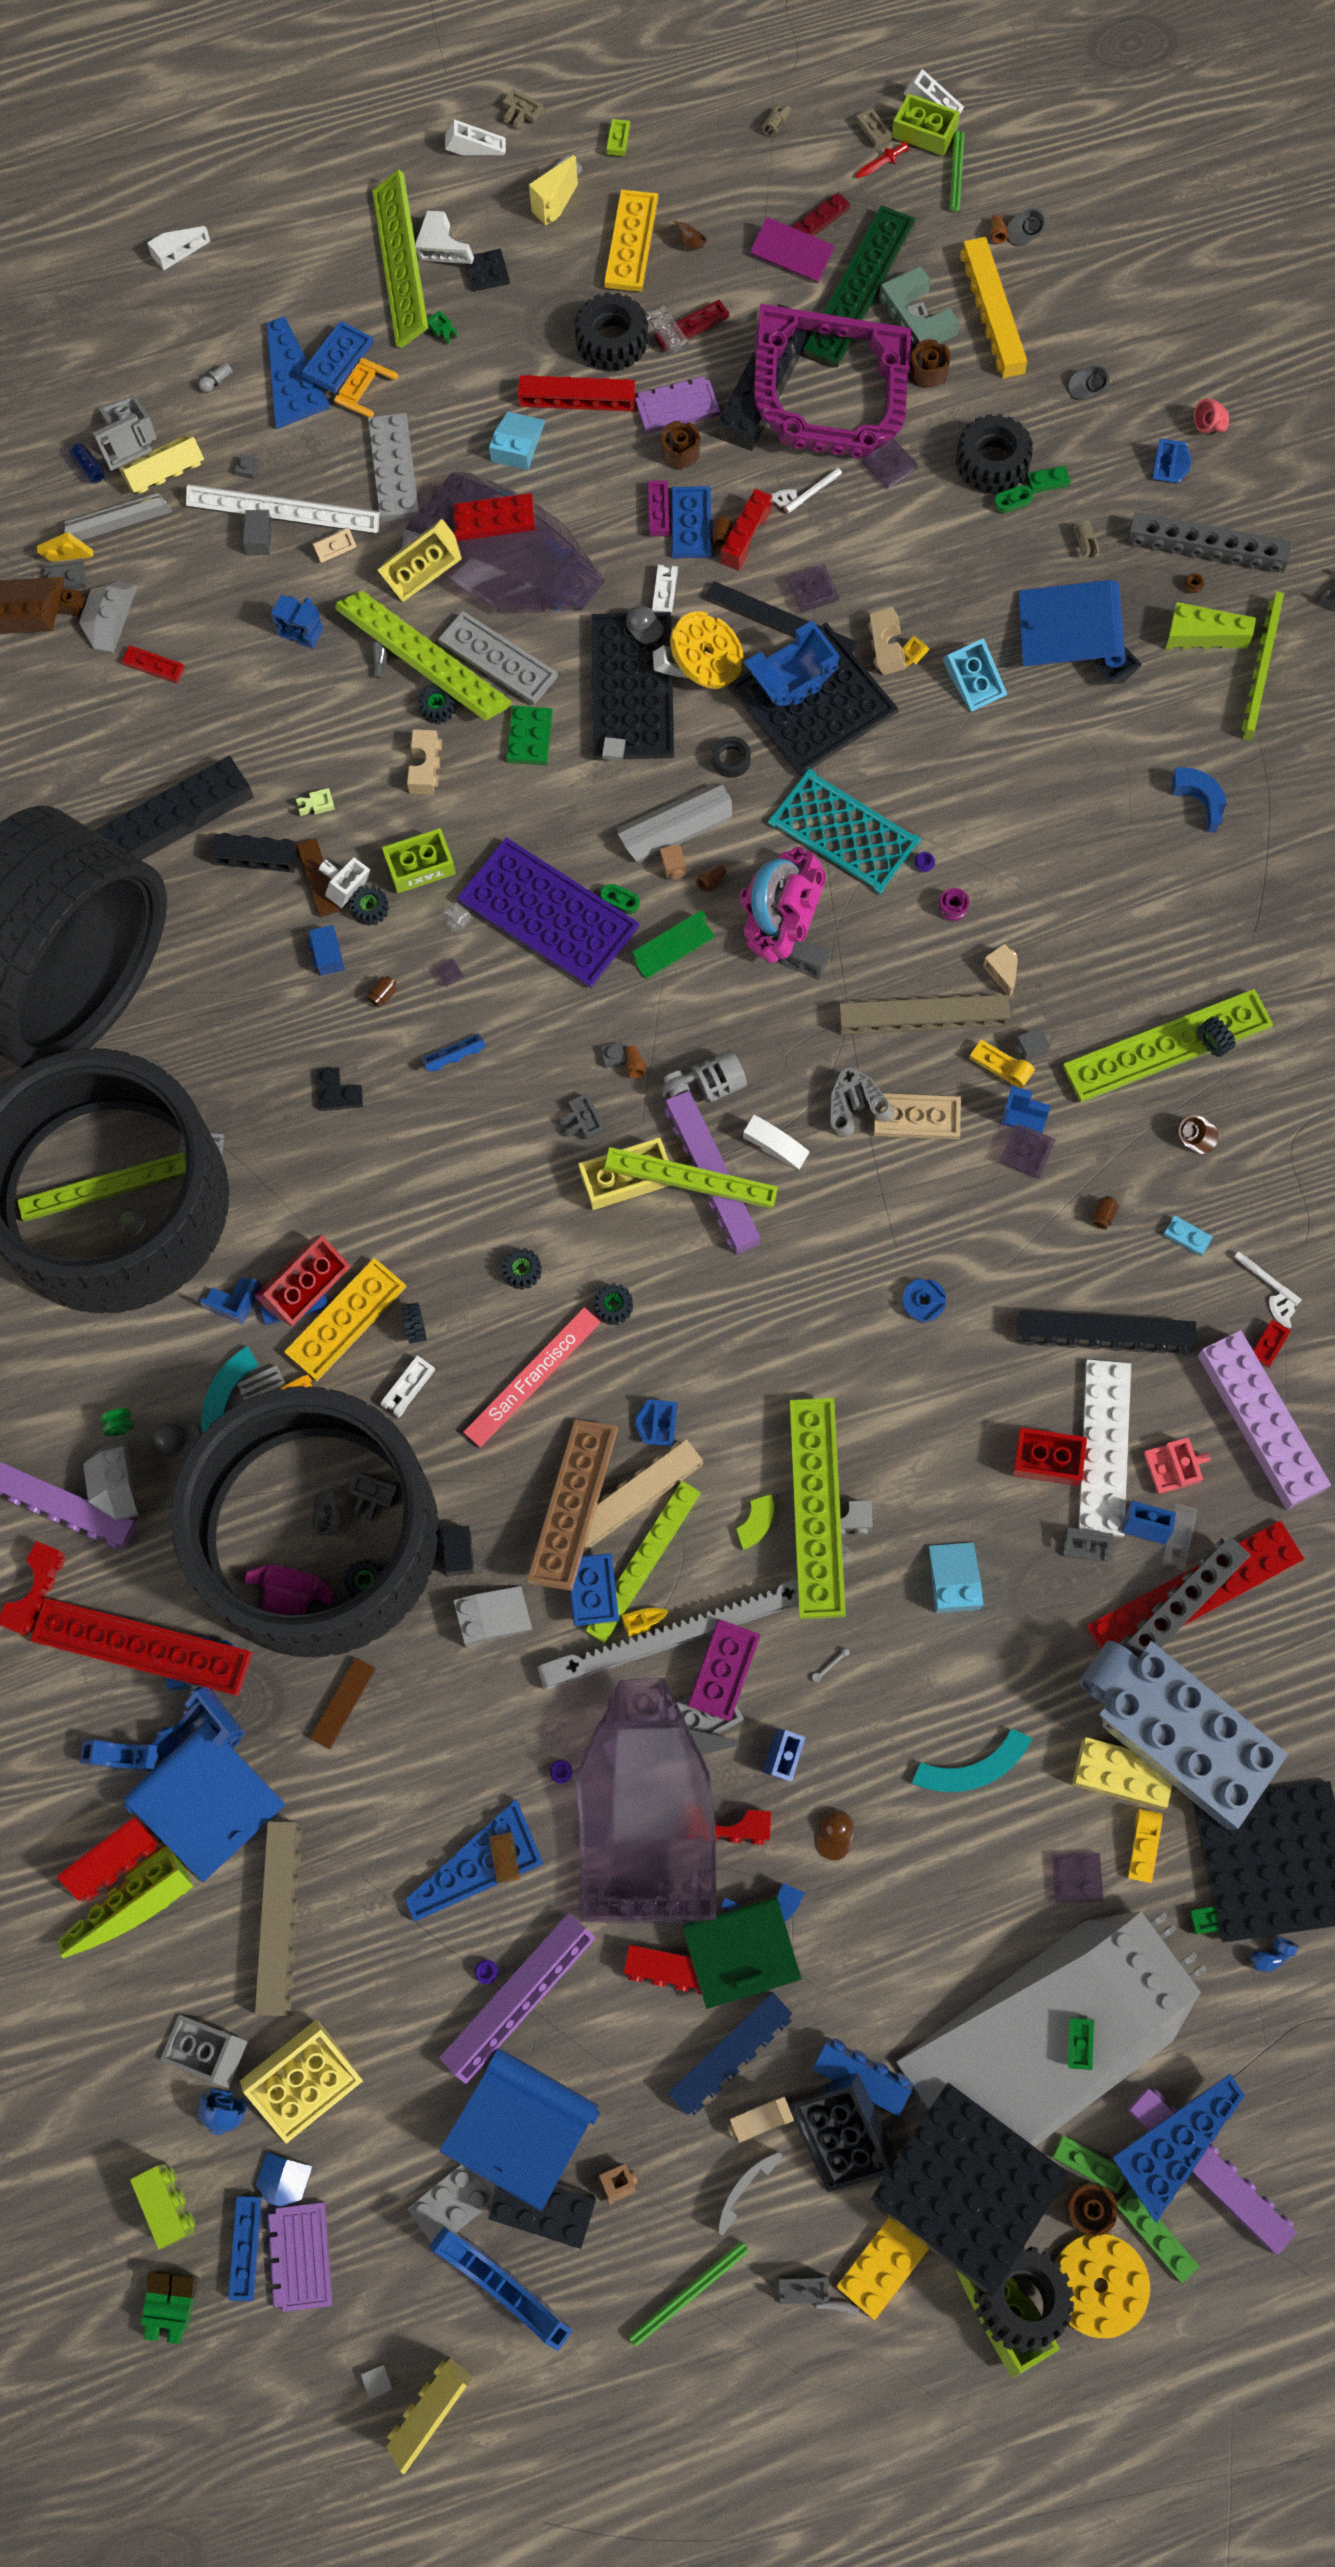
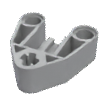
[830,1067,894,1137]

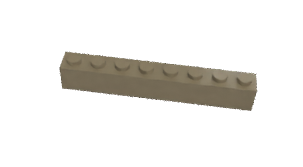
[839,993,1011,1035]
[255,1822,302,2016]

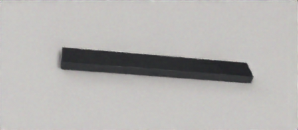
[705,581,857,653]

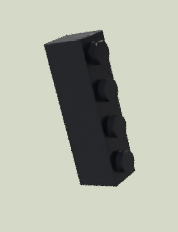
[210,833,298,873]

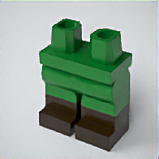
[141,2271,199,2344]

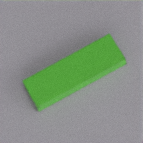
[1051,2135,1125,2194]

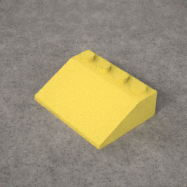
[240,2019,363,2143]
[387,2358,473,2474]

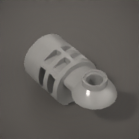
[662,1050,747,1103]

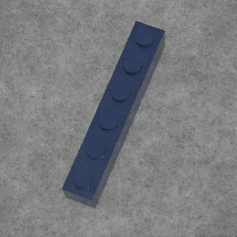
[668,1992,792,2116]

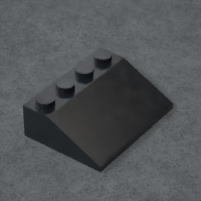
[788,2072,897,2192]

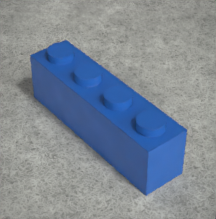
[813,2037,913,2116]

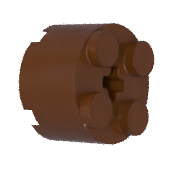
[910,339,951,388]
[661,421,700,470]
[1065,2183,1118,2236]

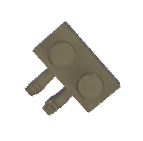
[503,89,544,129]

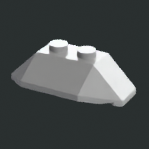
[79,581,137,654]
[83,1438,139,1521]

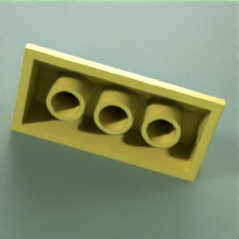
[118,434,204,494]
[378,519,462,602]

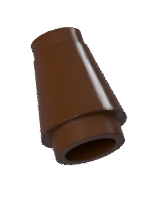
[696,864,727,892]

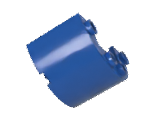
[744,620,840,706]
[152,1686,245,1760]

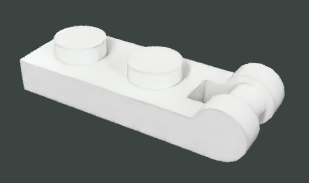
[652,564,678,616]
[380,1356,435,1418]

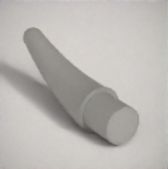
[816,2300,860,2317]

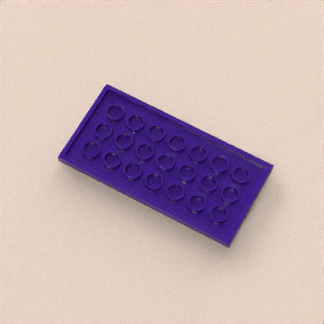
[457,837,640,989]

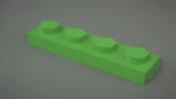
[1116,2187,1200,2283]

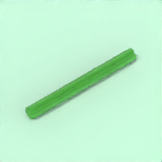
[628,2241,749,2346]

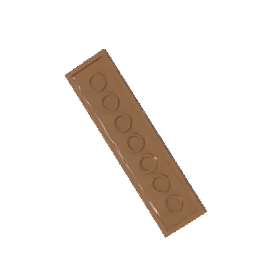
[528,1420,618,1591]

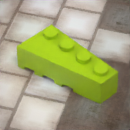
[1165,602,1256,649]

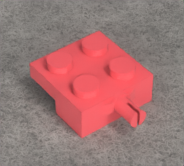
[1143,1437,1210,1495]

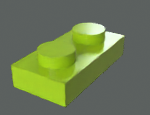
[607,119,631,156]

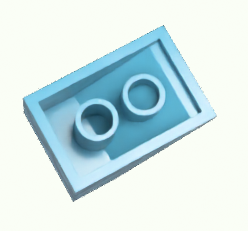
[489,412,545,470]
[942,638,1007,712]
[929,1542,983,1613]

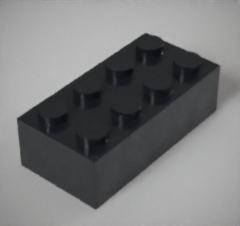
[487,2183,596,2249]

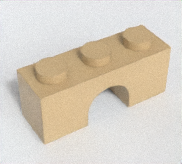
[868,607,907,675]
[407,730,442,795]

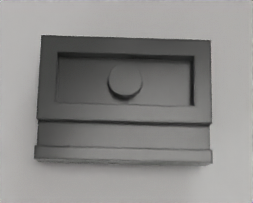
[43,559,86,590]

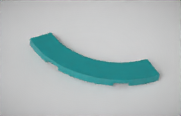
[201,1346,259,1433]
[911,1728,1033,1793]

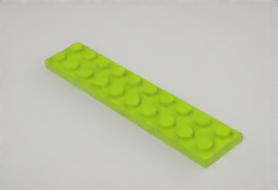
[372,169,428,349]
[335,591,512,721]
[1062,989,1273,1103]
[790,1398,846,1620]

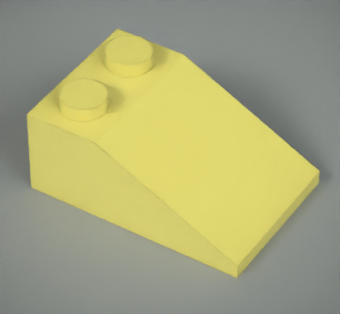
[529,155,578,226]

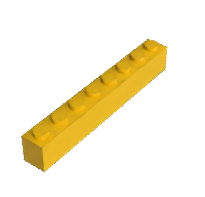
[960,237,1027,378]

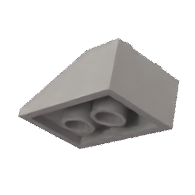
[99,395,157,444]
[454,1586,533,1648]
[160,2015,248,2088]

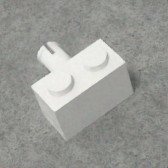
[319,857,370,908]

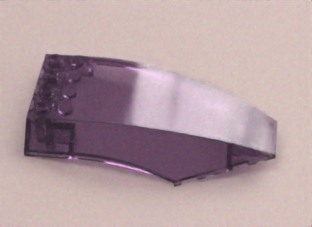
[401,472,605,613]
[573,1678,717,1924]

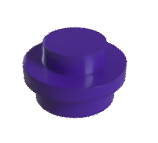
[914,852,935,872]
[550,1760,573,1784]
[474,1960,498,1984]

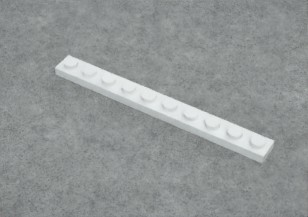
[186,484,380,533]

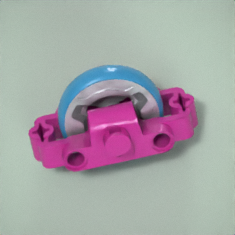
[740,846,826,963]

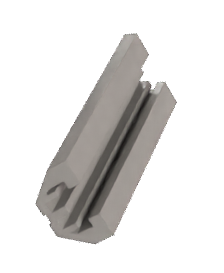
[64,491,173,541]
[617,783,732,863]

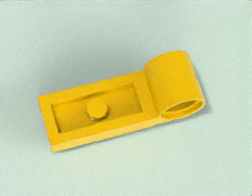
[969,1039,1035,1088]
[1127,1809,1163,1883]

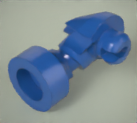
[1250,1936,1299,1972]

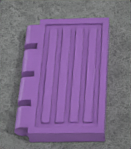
[635,376,720,434]
[267,2202,333,2312]

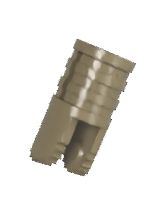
[761,105,791,138]
[1074,520,1100,557]

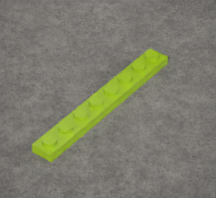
[1241,591,1284,741]
[604,1147,778,1209]
[18,1152,186,1222]
[586,1481,701,1644]

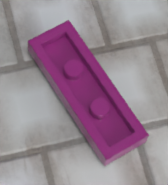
[648,480,669,536]

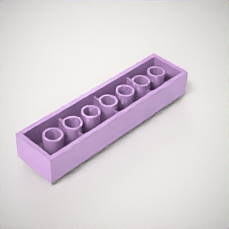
[1198,1330,1331,1510]

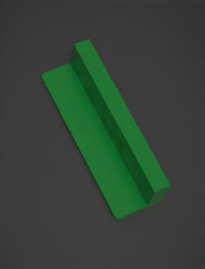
[632,910,715,979]

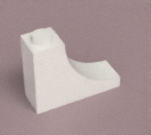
[415,211,474,264]

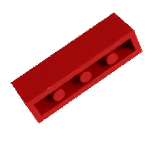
[624,1945,702,1995]

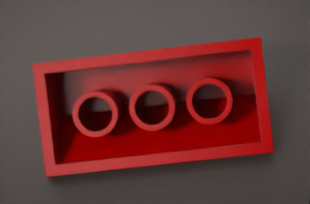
[255,1235,351,1326]
[56,1817,160,1902]

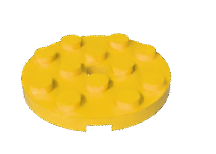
[670,611,743,689]
[1055,2234,1150,2338]

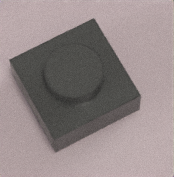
[235,455,260,479]
[601,1042,626,1068]

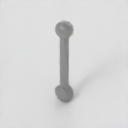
[812,1648,850,1683]

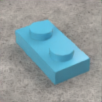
[1163,1216,1213,1257]

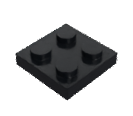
[465,248,510,292]

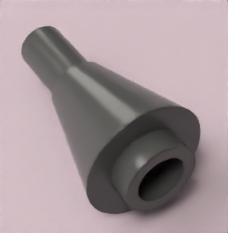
[371,641,390,679]

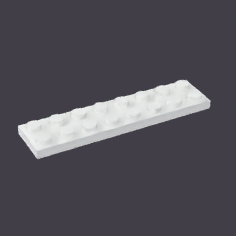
[1078,1360,1131,1538]

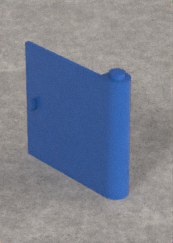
[1019,580,1126,667]
[123,1720,286,1882]
[439,2048,600,2212]

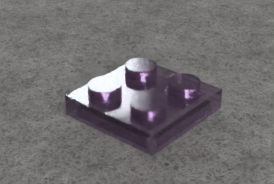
[862,439,918,489]
[787,564,839,613]
[999,1123,1056,1179]
[1052,1853,1104,1903]

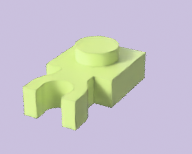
[296,788,335,816]

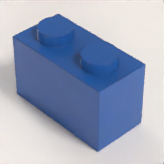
[307,925,345,976]
[1122,1501,1176,1544]
[762,1728,806,1782]

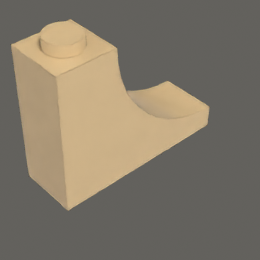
[728,2096,794,2143]

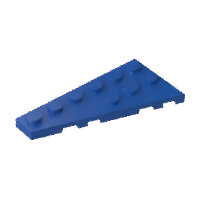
[267,316,330,429]
[405,1799,544,1922]
[1111,2074,1245,2223]

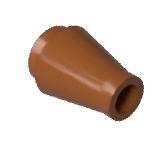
[990,215,1009,244]
[625,1046,647,1079]

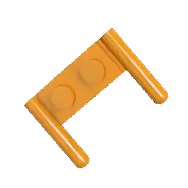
[334,358,398,418]

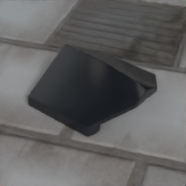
[1093,647,1142,684]

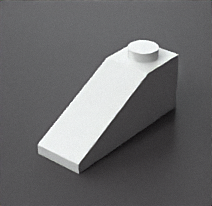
[903,69,964,113]
[445,119,506,155]
[147,226,210,270]

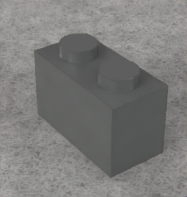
[240,510,272,555]

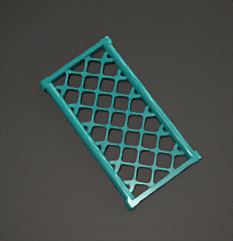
[768,769,922,894]

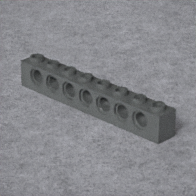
[1127,512,1292,573]
[1120,1536,1250,1658]

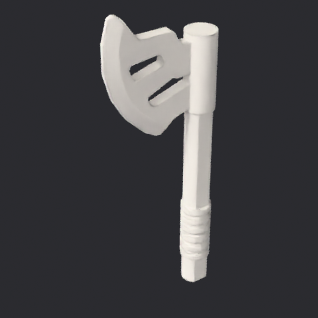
[772,468,842,514]
[1234,1251,1302,1329]

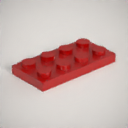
[454,493,535,541]

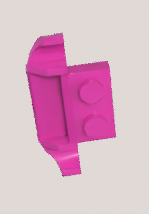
[244,1564,333,1615]

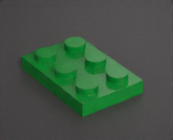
[507,705,553,766]

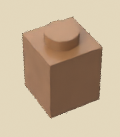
[660,844,686,880]

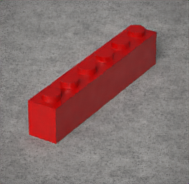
[518,375,636,412]

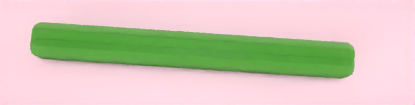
[949,131,965,212]

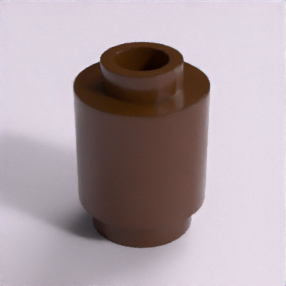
[711,516,733,548]
[367,976,397,1008]
[1091,1196,1119,1230]

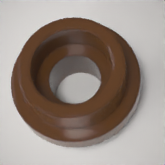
[1184,573,1204,593]

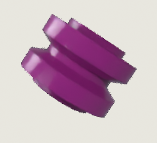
[939,888,969,921]

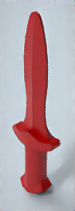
[856,141,909,178]

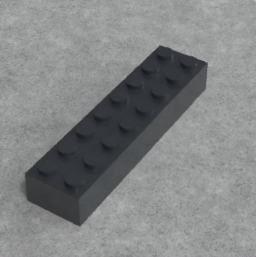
[717,304,813,451]
[94,755,254,860]

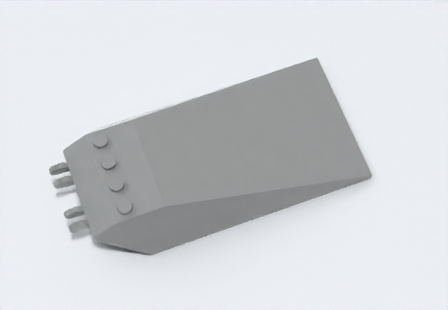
[896,1911,1206,2147]

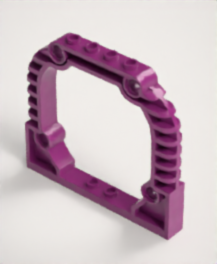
[754,304,911,458]

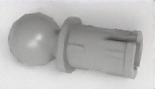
[199,362,233,393]

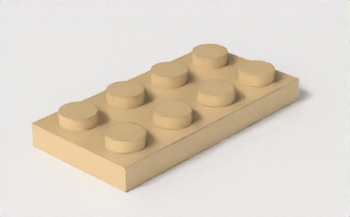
[874,1093,961,1140]

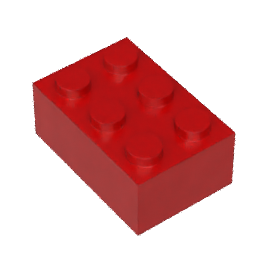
[1012,1427,1087,1487]

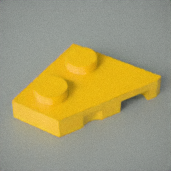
[37,532,93,562]

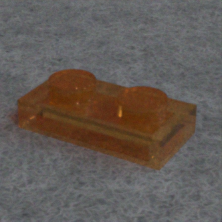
[489,1832,521,1884]

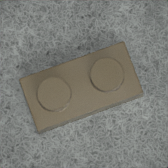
[856,108,892,147]

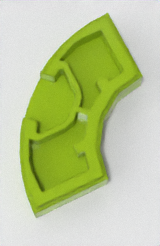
[736,1494,774,1551]

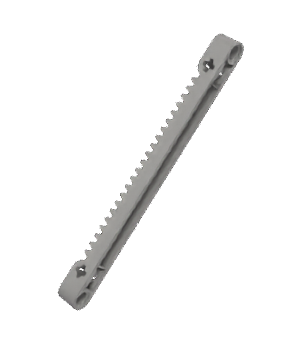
[537,1578,799,1690]

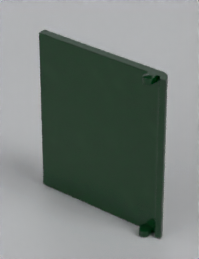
[682,1895,802,2009]

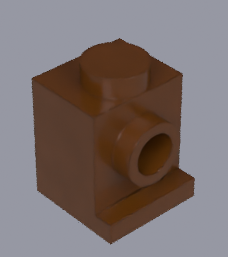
[57,588,86,616]

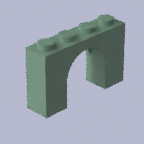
[879,266,960,349]

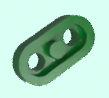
[995,486,1033,513]
[601,884,640,914]

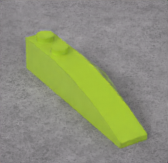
[57,1845,194,1958]
[956,2270,1060,2379]

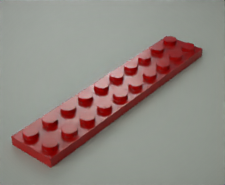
[1086,1520,1305,1651]
[30,1598,253,1697]

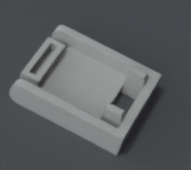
[93,414,152,471]

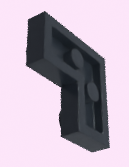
[318,1067,364,1111]

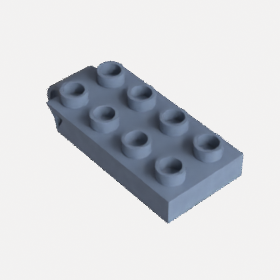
[1079,1641,1288,1829]

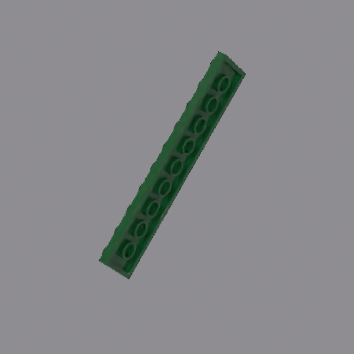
[803,205,916,368]

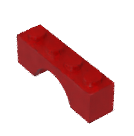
[721,489,773,571]
[0,1541,65,1637]
[677,1804,772,1845]

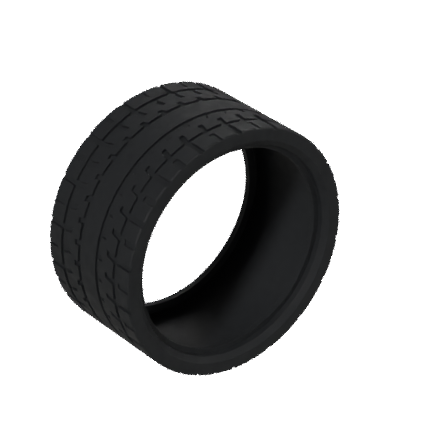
[0,806,167,1069]
[0,1048,229,1313]
[170,1386,439,1658]

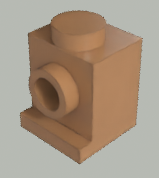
[599,2163,638,2205]

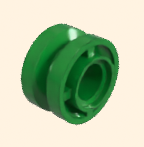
[99,1408,134,1436]

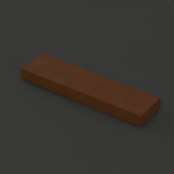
[297,838,340,918]
[310,1658,376,1750]

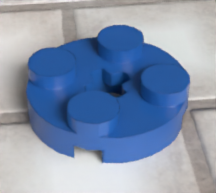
[902,1279,946,1323]

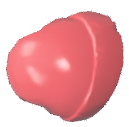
[1194,398,1229,434]

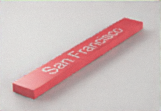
[464,1307,600,1448]

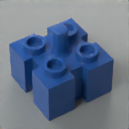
[271,594,323,649]

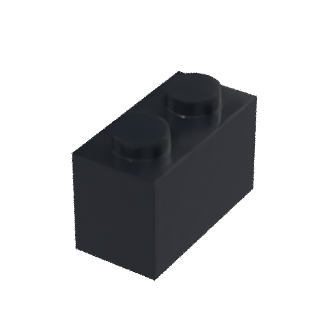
[439,1526,474,1577]

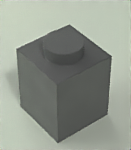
[1015,1027,1050,1061]

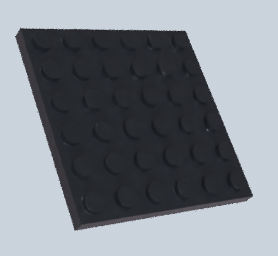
[729,622,898,776]
[1192,1781,1335,1943]
[868,2082,1069,2297]

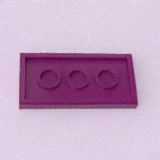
[750,217,835,283]
[687,1619,761,1722]

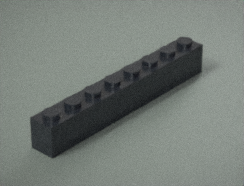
[1017,1311,1196,1355]

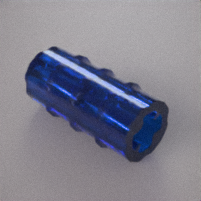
[70,443,105,484]

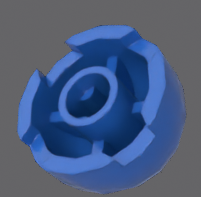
[198,2089,248,2135]

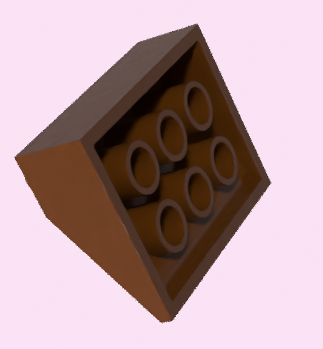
[0,577,65,633]

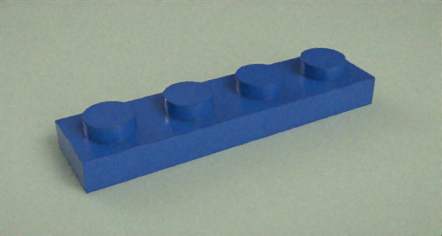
[228,2196,262,2301]

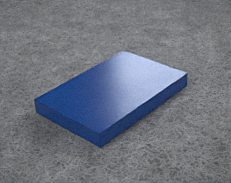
[570,1553,619,1626]

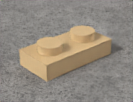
[312,527,357,563]

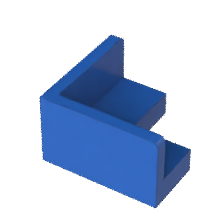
[1001,1086,1051,1135]
[200,1277,262,1325]

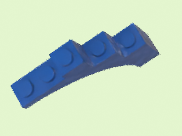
[429,2226,573,2351]

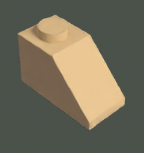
[983,944,1018,996]

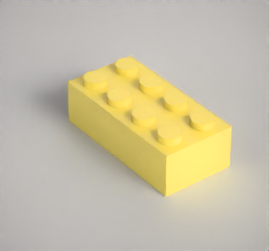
[579,1138,671,1210]
[1072,1737,1172,1810]

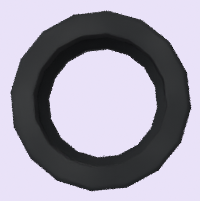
[713,736,751,778]

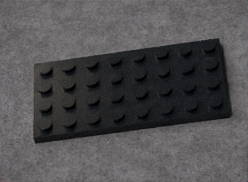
[591,612,674,760]

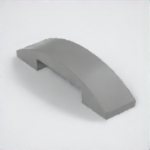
[718,2152,783,2236]

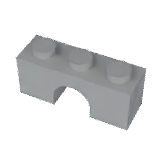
[841,1501,873,1536]

